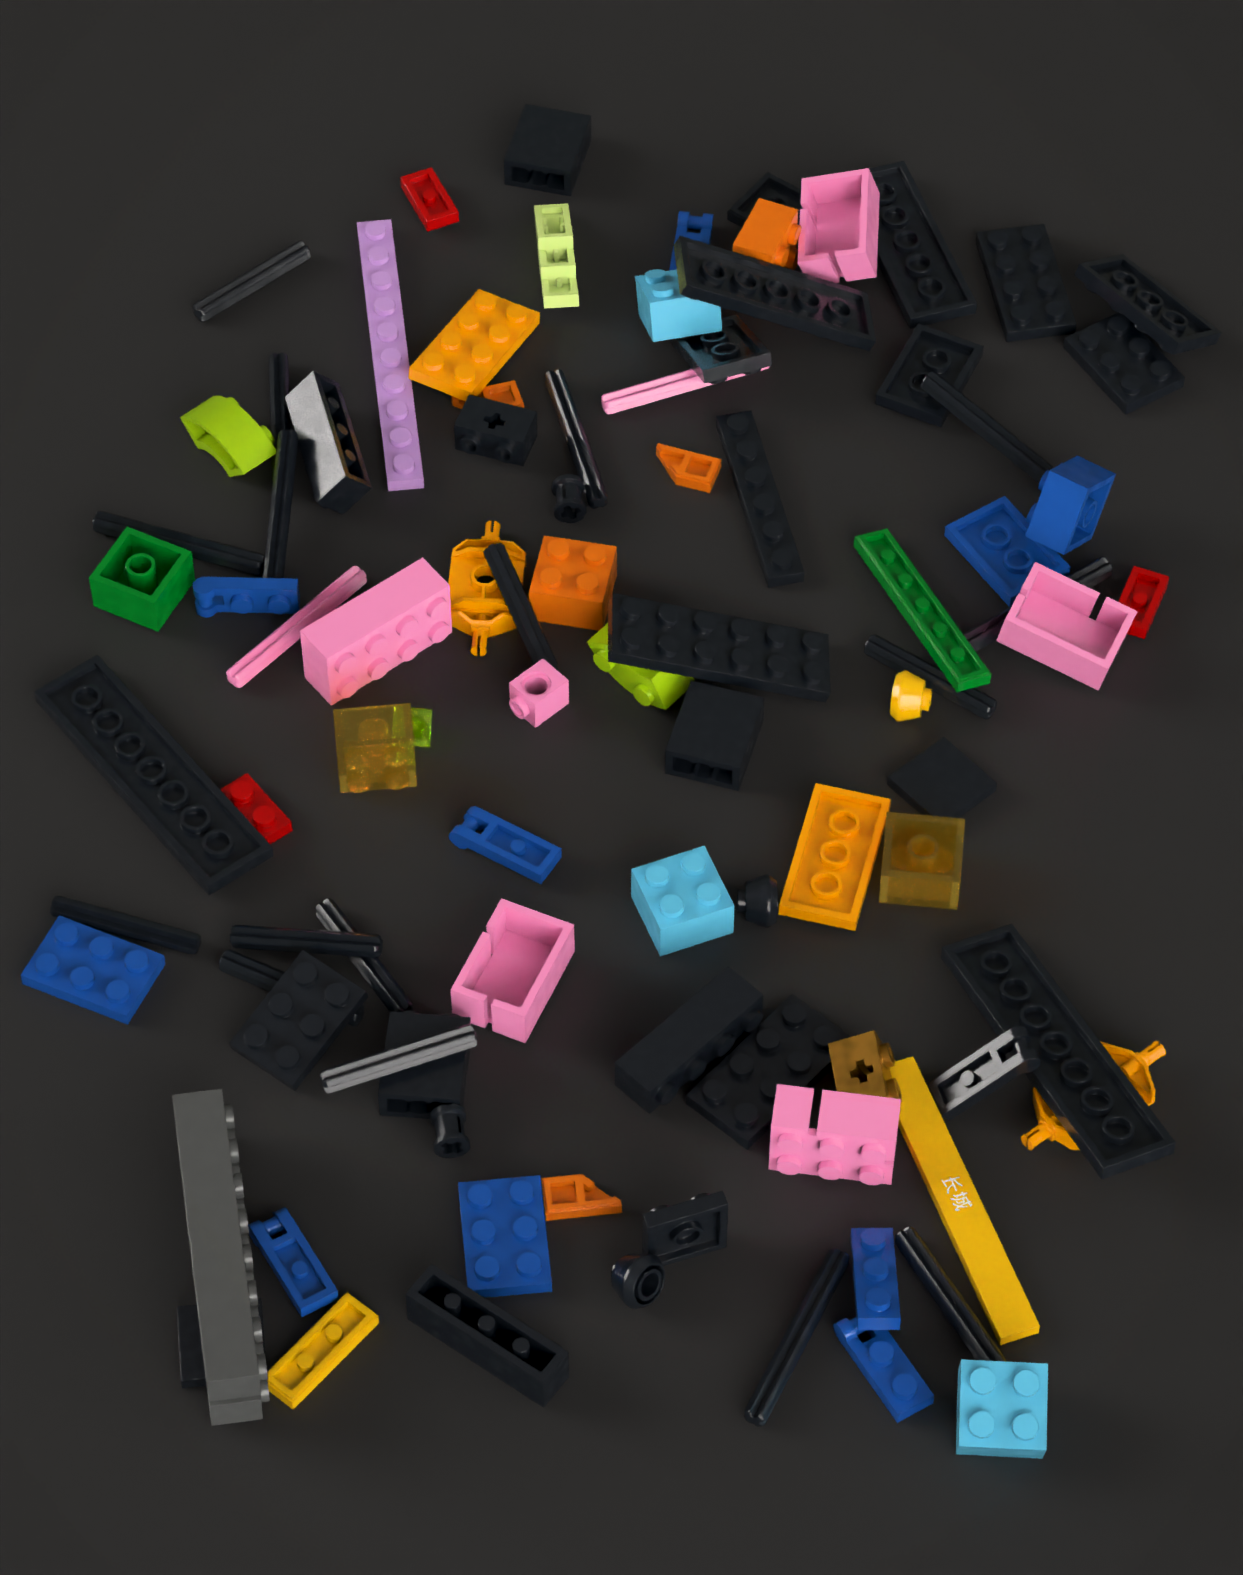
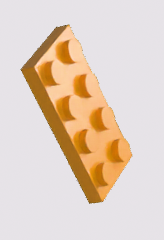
[409,289,540,401]
[778,783,891,931]

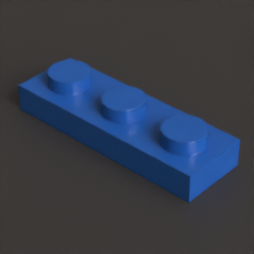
[851,1228,901,1330]

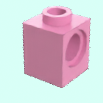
[509,659,569,728]

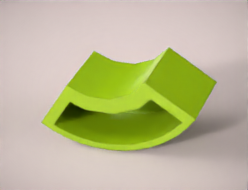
[180,395,276,477]
[587,623,694,710]

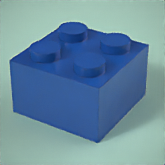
[1025,455,1116,555]

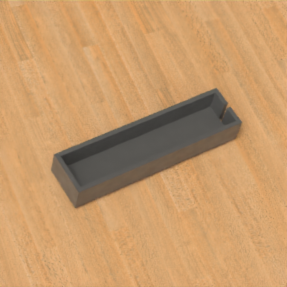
[172,1089,270,1426]

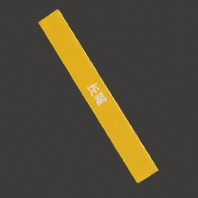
[890,1056,1040,1345]

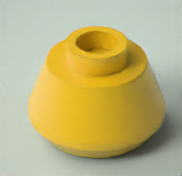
[890,670,932,722]

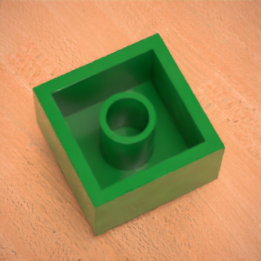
[89,527,195,632]

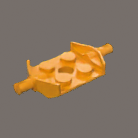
[448,521,526,656]
[1021,1040,1166,1151]

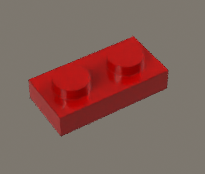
[400,167,459,232]
[1118,566,1169,639]
[220,773,293,844]

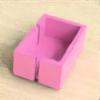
[797,168,880,283]
[996,562,1138,690]
[451,898,575,1043]
[768,1084,901,1185]

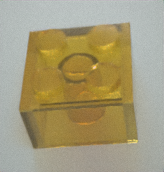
[333,703,417,793]
[879,812,965,910]

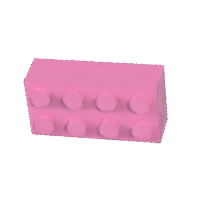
[300,557,452,706]

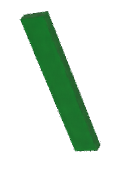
[853,528,992,692]

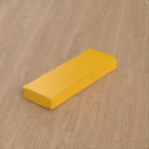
[267,1292,379,1410]

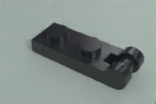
[928,1026,1041,1121]

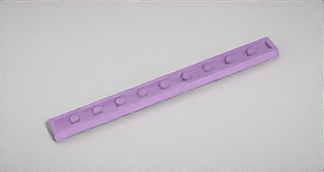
[357,219,424,491]

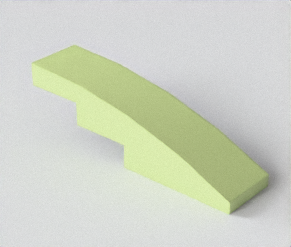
[534,203,579,309]

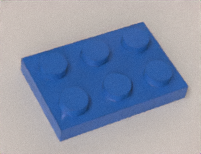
[944,496,1071,607]
[21,915,166,1025]
[458,1175,552,1298]

